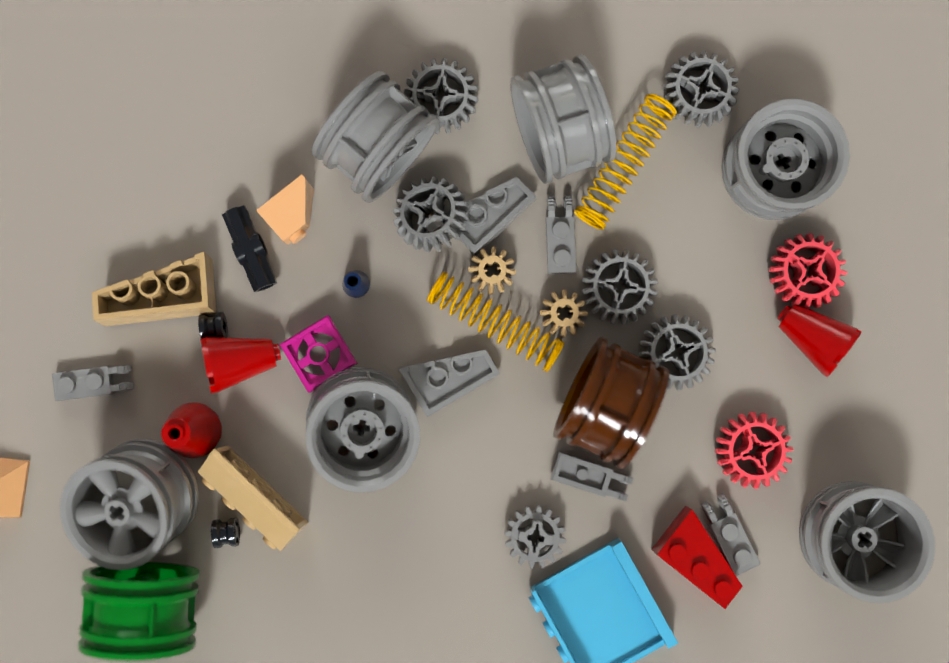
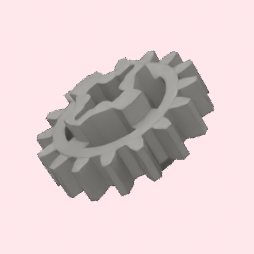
[504,505,566,568]

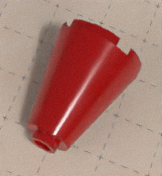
[777,304,862,378]
[200,337,281,394]
[161,402,222,459]

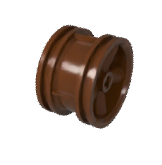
[553,337,669,469]

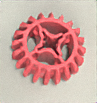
[768,233,848,309]
[715,412,794,489]

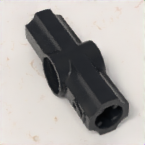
[222,205,277,292]

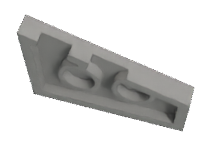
[444,177,536,256]
[399,350,500,417]

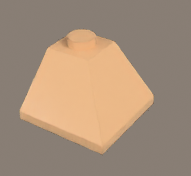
[256,174,314,245]
[0,457,30,517]

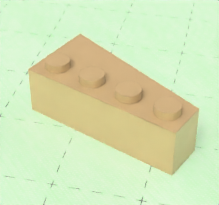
[92,252,217,326]

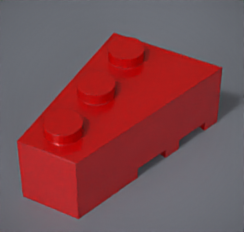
[651,505,743,609]

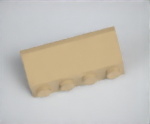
[198,445,308,551]

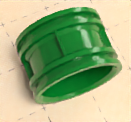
[78,562,200,661]

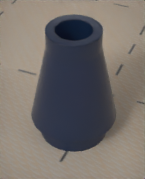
[342,270,370,298]

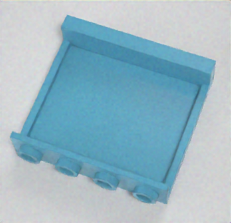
[529,538,678,663]

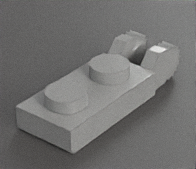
[546,195,576,274]
[52,365,134,401]
[550,452,633,501]
[701,493,761,576]

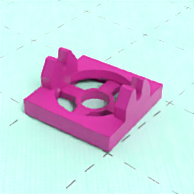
[279,315,358,393]

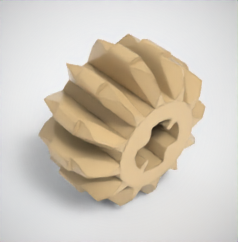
[468,247,516,295]
[540,289,588,338]

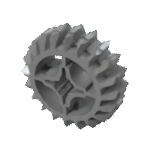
[663,50,739,128]
[403,57,478,134]
[393,176,469,253]
[582,249,658,325]
[638,314,716,390]

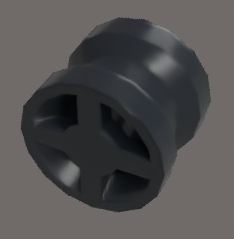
[198,312,228,338]
[211,518,240,548]

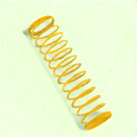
[574,93,677,230]
[426,271,565,372]

